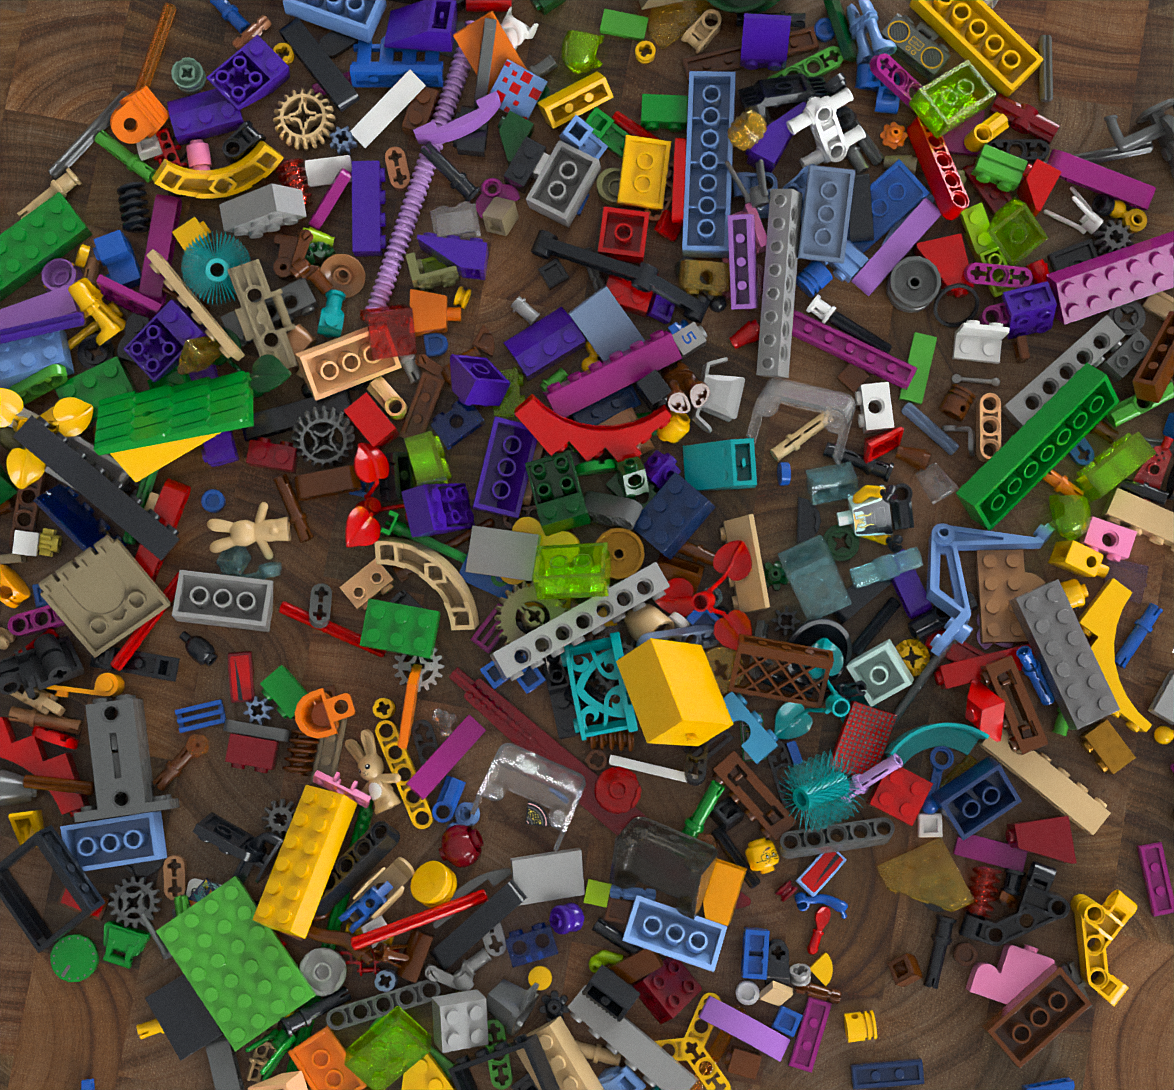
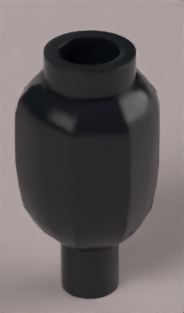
[179,631,218,666]

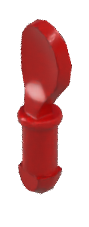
[807,906,831,955]

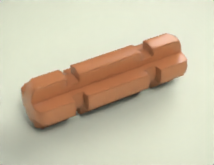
[232,15,271,51]

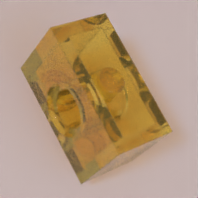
[679,259,730,296]

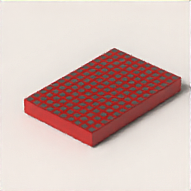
[829,700,897,775]

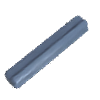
[901,402,959,455]

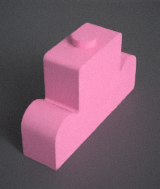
[965,943,1055,1004]

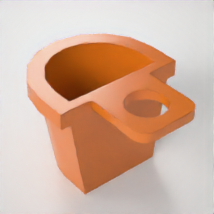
[295,688,355,738]

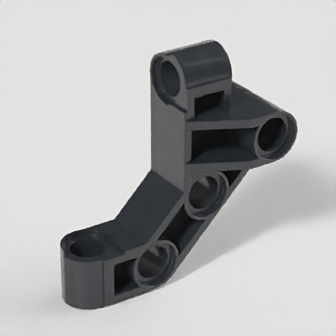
[958,861,1070,946]

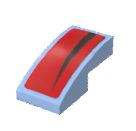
[796,852,847,897]

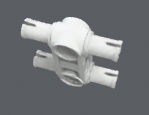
[786,87,866,168]

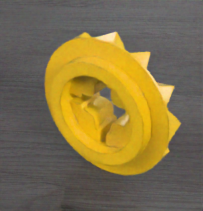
[895,639,930,676]

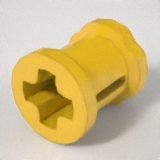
[373,698,396,719]

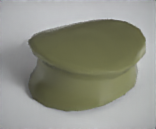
[597,168,626,207]

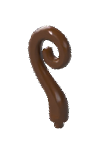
[306,909,374,965]

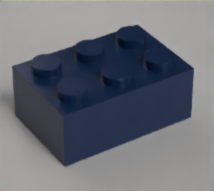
[633,472,716,560]
[931,756,1022,841]

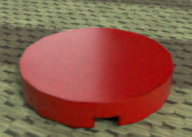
[31,726,80,749]
[594,766,641,814]

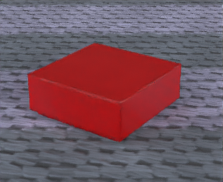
[654,210,683,242]

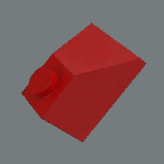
[965,678,1005,742]

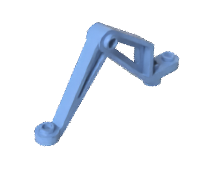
[926,523,1056,657]

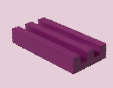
[470,603,517,654]

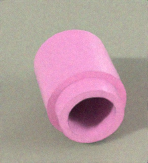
[186,139,212,170]

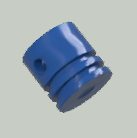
[796,260,833,298]

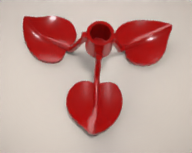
[345,443,408,547]
[655,540,752,650]

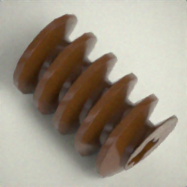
[586,719,634,752]
[282,725,319,777]

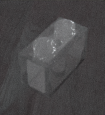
[430,202,481,239]

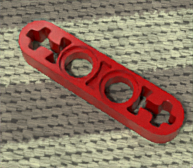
[672,138,687,224]

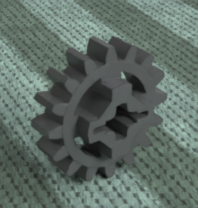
[108,876,162,928]

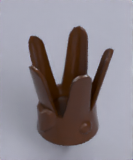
[373,942,409,969]

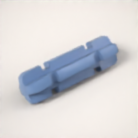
[610,885,656,901]

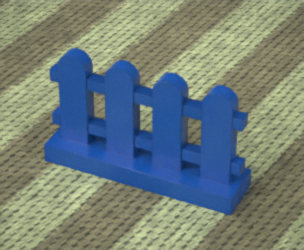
[350,36,444,88]

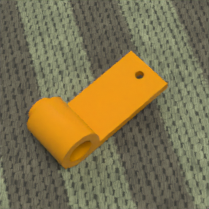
[47,673,125,697]

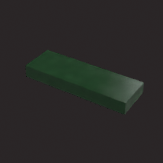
[823,0,858,62]

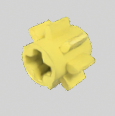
[38,528,62,557]

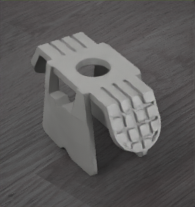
[691,357,745,434]

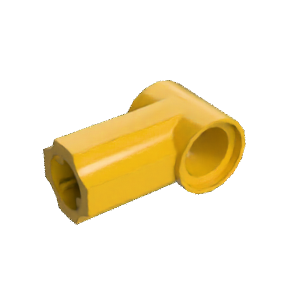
[964,112,1009,152]

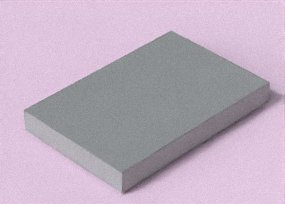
[465,526,541,581]
[510,848,585,905]

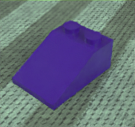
[740,13,791,71]
[745,102,807,173]

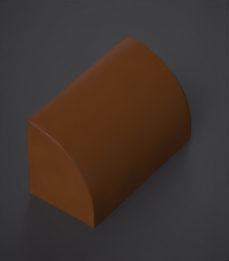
[657,552,705,596]
[396,928,435,983]

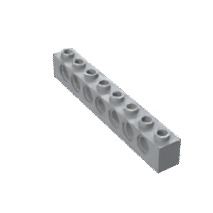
[756,189,803,378]
[490,562,670,681]

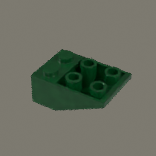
[525,450,591,536]

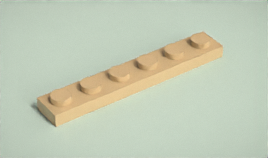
[146,249,245,361]

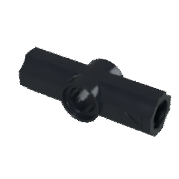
[908,591,978,642]

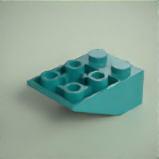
[683,438,757,491]

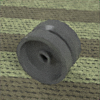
[886,256,941,313]

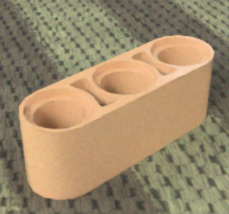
[976,393,1001,463]

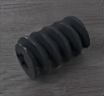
[117,182,151,233]

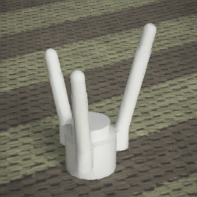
[1043,186,1104,235]

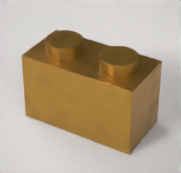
[1079,719,1136,774]

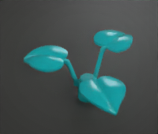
[774,638,878,739]

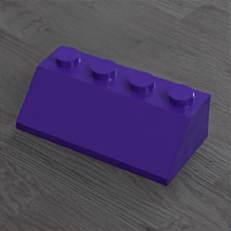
[472,416,537,518]

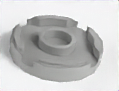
[299,947,347,996]

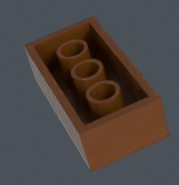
[982,964,1092,1069]

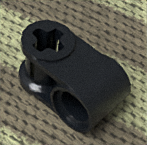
[222,120,266,164]
[764,938,790,986]

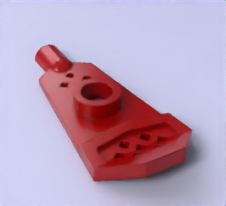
[1132,436,1174,502]

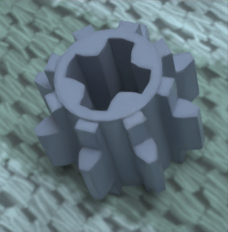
[329,126,357,155]
[243,696,274,725]

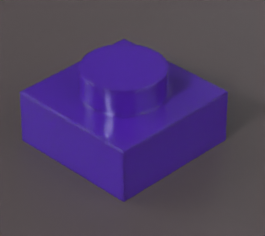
[647,294,675,324]

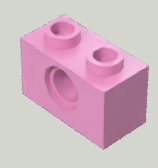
[1079,516,1137,562]

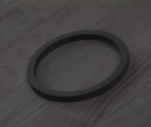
[933,283,979,327]

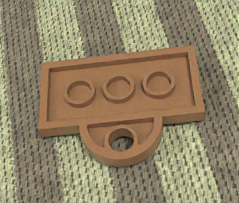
[975,550,1046,644]

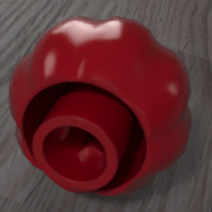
[439,825,484,868]

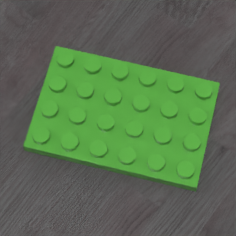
[156,875,316,1051]

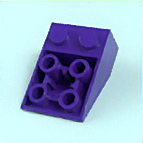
[384,0,458,52]
[206,35,290,111]
[417,232,489,280]
[124,299,209,382]
[401,483,475,537]

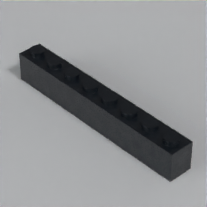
[13,415,180,561]

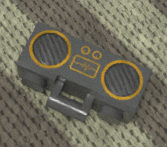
[881,13,951,82]

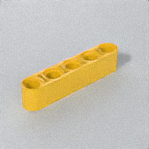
[375,720,434,829]

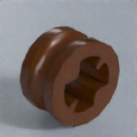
[586,749,607,771]

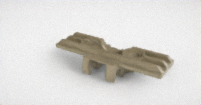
[227,259,298,369]

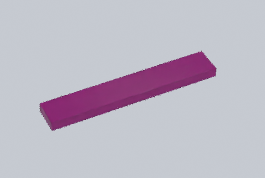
[792,310,918,390]

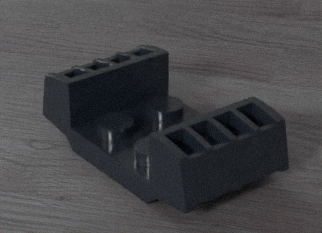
[738,73,832,125]

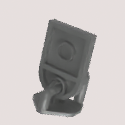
[1104,98,1174,179]

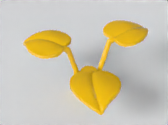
[0,388,93,489]

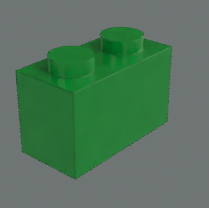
[641,94,688,132]
[260,665,308,719]

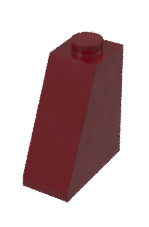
[1005,815,1076,864]

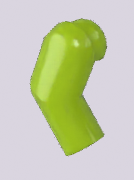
[589,950,623,973]

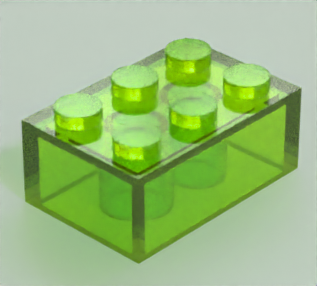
[909,60,997,139]
[404,431,452,486]
[1074,431,1156,502]
[533,542,611,600]
[344,1006,431,1090]

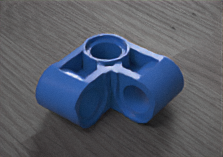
[855,64,900,114]

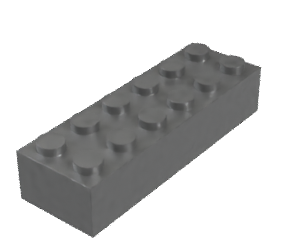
[1009,579,1120,730]

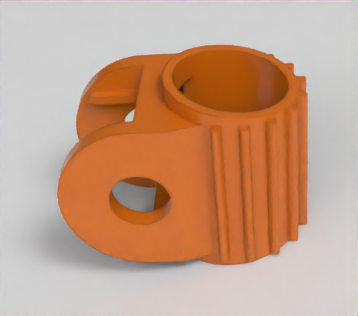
[110,85,169,144]

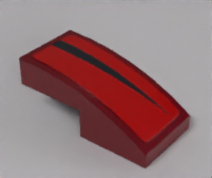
[228,651,256,703]

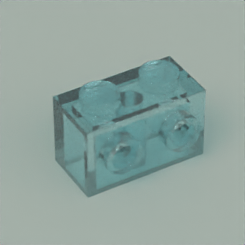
[805,462,858,505]

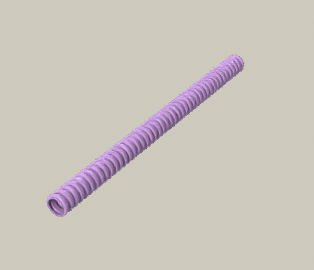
[363,20,474,323]

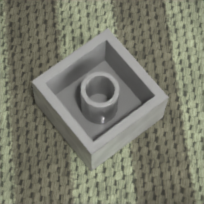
[432,989,488,1053]

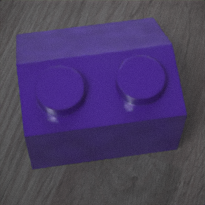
[450,354,511,407]

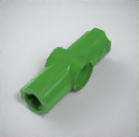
[1106,382,1174,428]

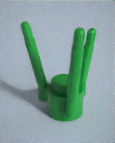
[245,1028,297,1081]

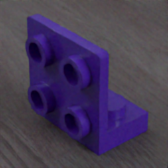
[1002,281,1057,339]

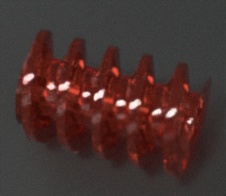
[276,158,313,208]
[963,866,1003,918]

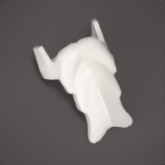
[501,7,539,50]

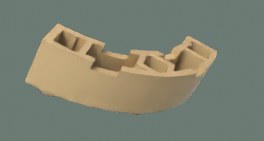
[375,537,479,630]

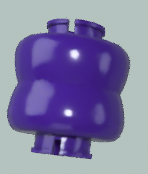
[549,903,584,934]

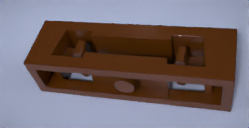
[980,655,1049,755]
[712,750,797,841]

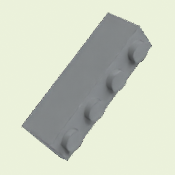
[172,570,273,632]

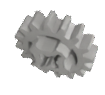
[393,648,444,692]

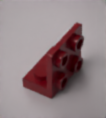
[632,956,702,1025]

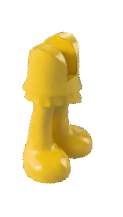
[68,278,126,346]

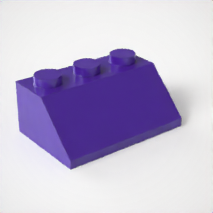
[167,89,244,145]
[503,307,586,381]

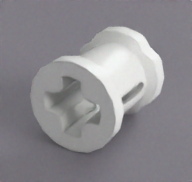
[806,294,837,324]

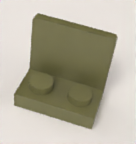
[405,252,460,292]

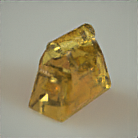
[177,336,223,375]

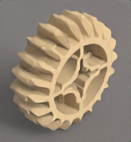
[273,88,336,151]

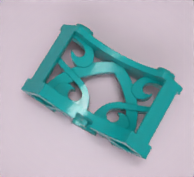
[561,632,638,740]

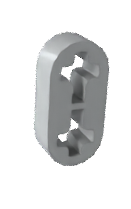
[482,922,507,956]

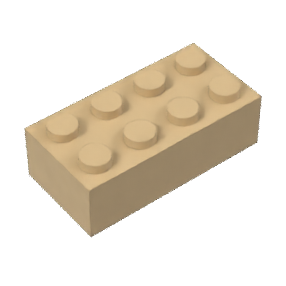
[516,1016,604,1090]

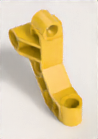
[1070,889,1137,1007]

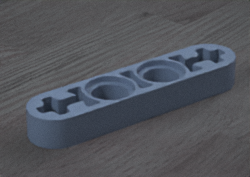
[636,624,719,649]

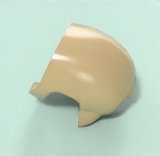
[624,603,675,641]

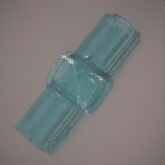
[849,547,923,589]

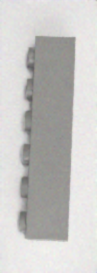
[567,985,698,1090]

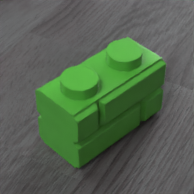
[971,144,1028,192]

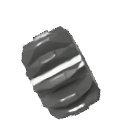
[1094,220,1134,254]
[261,799,296,838]

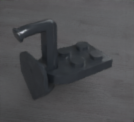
[192,812,284,906]

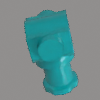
[317,290,346,338]

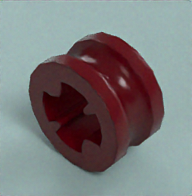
[774,879,798,902]

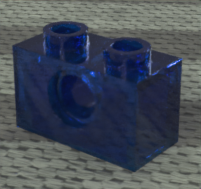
[431,400,485,450]

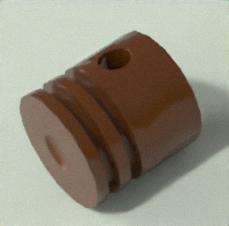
[938,384,976,422]

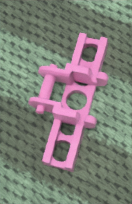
[313,770,371,808]

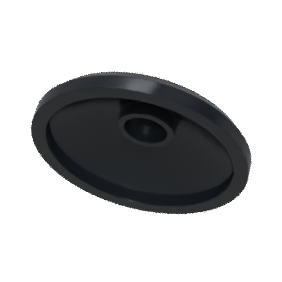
[786,618,852,686]

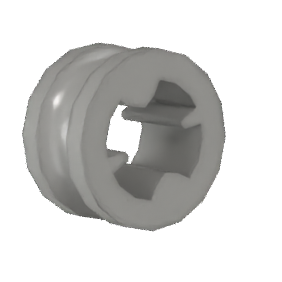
[790,963,811,986]

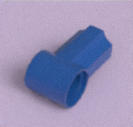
[432,775,466,823]

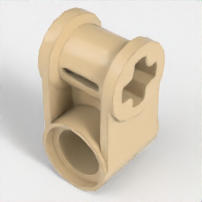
[681,9,722,55]

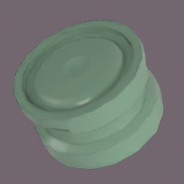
[171,57,206,94]

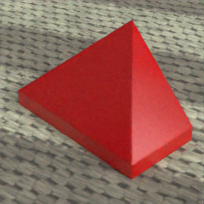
[864,426,904,463]

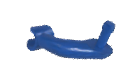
[795,892,848,919]

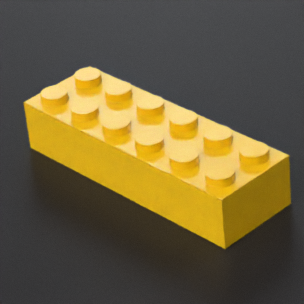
[909,0,1044,97]
[252,785,358,939]

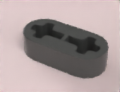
[309,583,332,629]

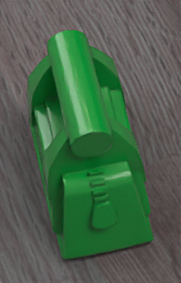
[103,920,151,969]

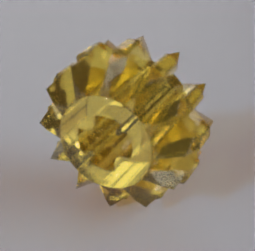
[727,110,767,151]

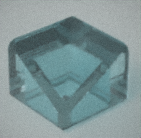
[216,546,251,575]

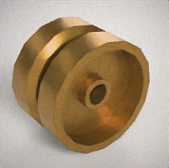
[593,528,645,582]

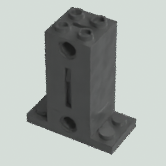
[74,694,180,822]

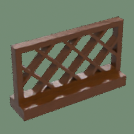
[728,634,834,708]

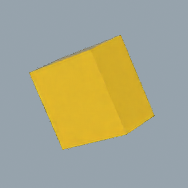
[616,638,734,746]

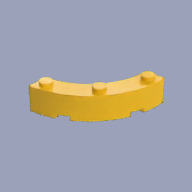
[152,140,284,199]

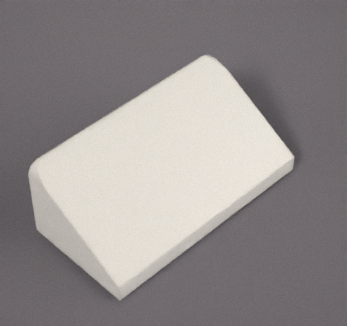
[304,155,352,187]

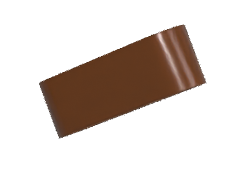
[294,465,362,501]

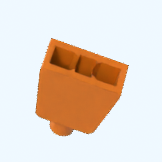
[409,289,462,337]

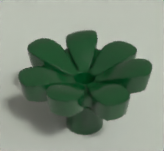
[764,561,790,591]

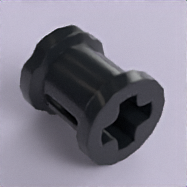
[1000,868,1026,896]

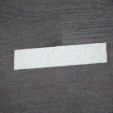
[351,70,426,148]

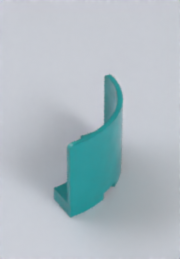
[883,723,989,767]

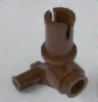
[288,229,333,295]
[415,346,481,386]

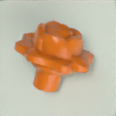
[880,122,908,150]

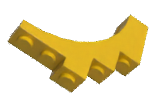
[1078,578,1152,733]

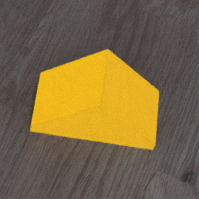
[9,810,44,848]

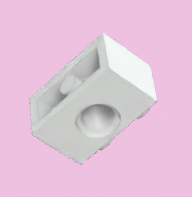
[855,382,894,434]

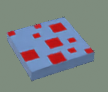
[489,59,548,120]

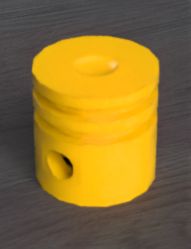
[843,1010,877,1043]

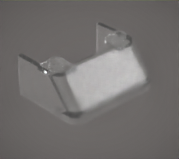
[747,377,856,464]
[471,743,586,851]

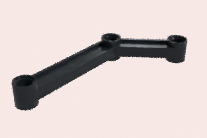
[531,230,710,323]

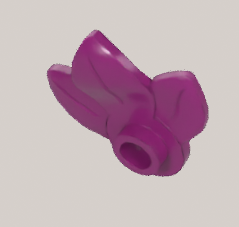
[476,178,520,219]

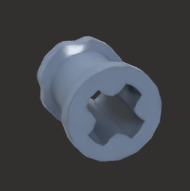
[374,969,398,992]

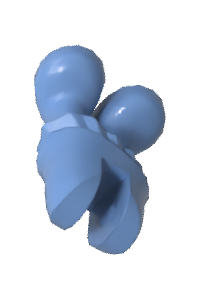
[846,0,897,66]

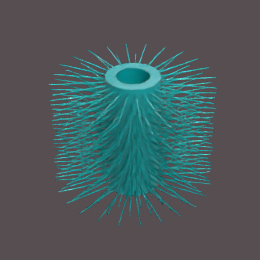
[181,230,250,304]
[780,750,865,832]

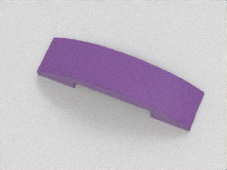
[413,91,501,144]
[698,996,791,1062]

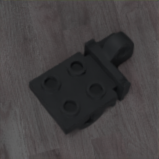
[0,634,85,699]

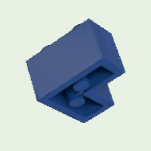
[93,230,142,289]
[480,651,546,695]

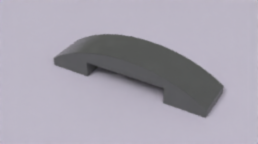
[433,868,511,929]

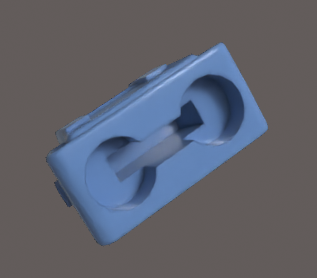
[598,1065,646,1090]

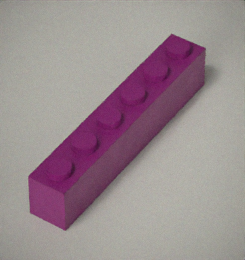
[542,330,682,417]

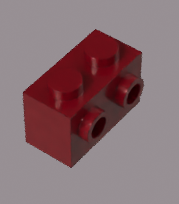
[246,437,299,474]
[225,733,280,773]

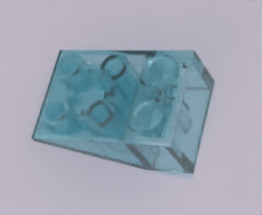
[778,535,852,620]

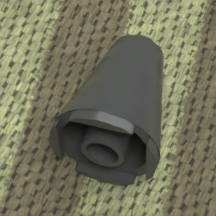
[0,769,37,807]

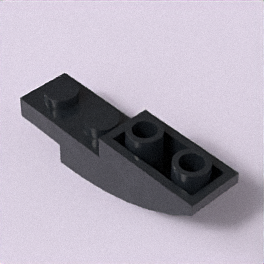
[543,649,581,740]

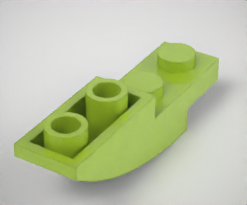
[960,203,1016,297]

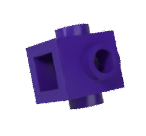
[643,450,681,490]

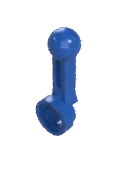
[921,746,954,814]

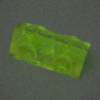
[493,367,525,417]

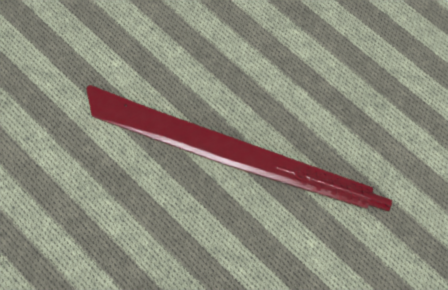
[449,667,751,910]

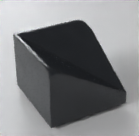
[710,796,744,832]

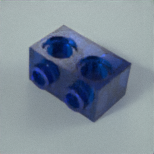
[505,922,559,968]

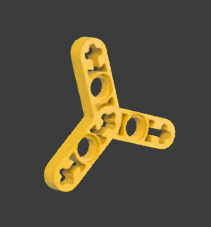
[655,993,731,1090]

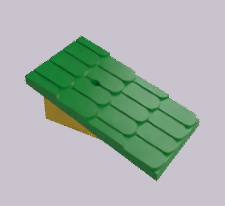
[94,371,254,482]

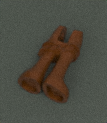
[661,361,710,414]

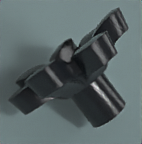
[539,990,570,1022]

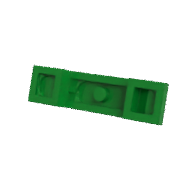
[585,107,629,160]

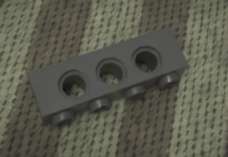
[221,278,319,346]

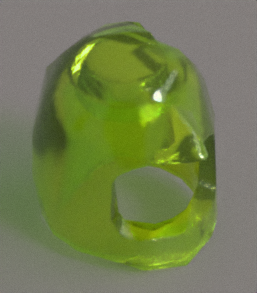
[561,30,605,74]
[1049,495,1091,540]

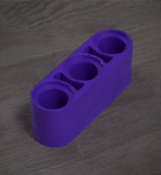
[882,549,932,620]

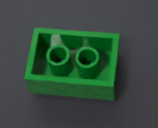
[55,356,138,430]
[360,599,441,659]

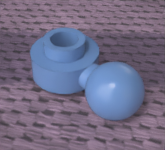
[446,802,480,830]

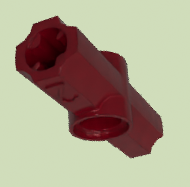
[989,93,1060,144]

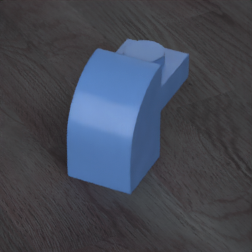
[559,115,608,160]

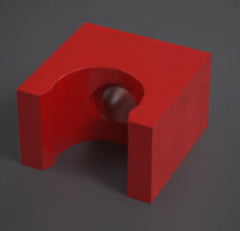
[344,392,399,450]

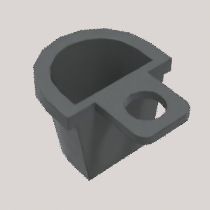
[486,979,539,1036]

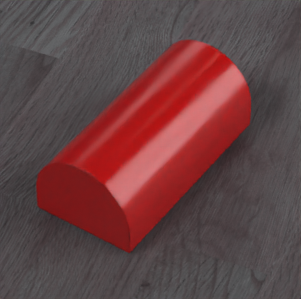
[466,0,512,12]

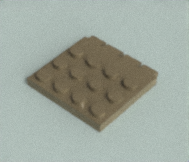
[38,535,171,658]

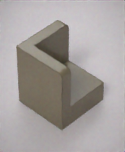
[482,197,519,236]

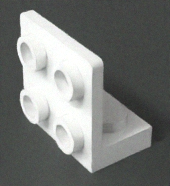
[952,320,1009,364]

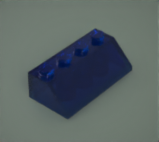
[33,484,130,553]

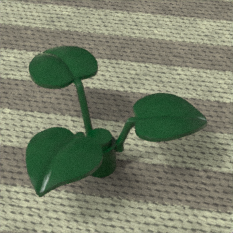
[206,327,292,398]

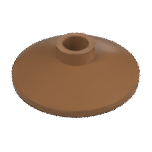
[320,254,366,298]

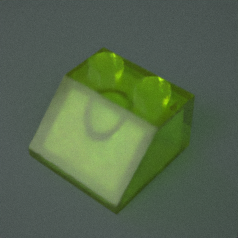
[987,197,1048,266]

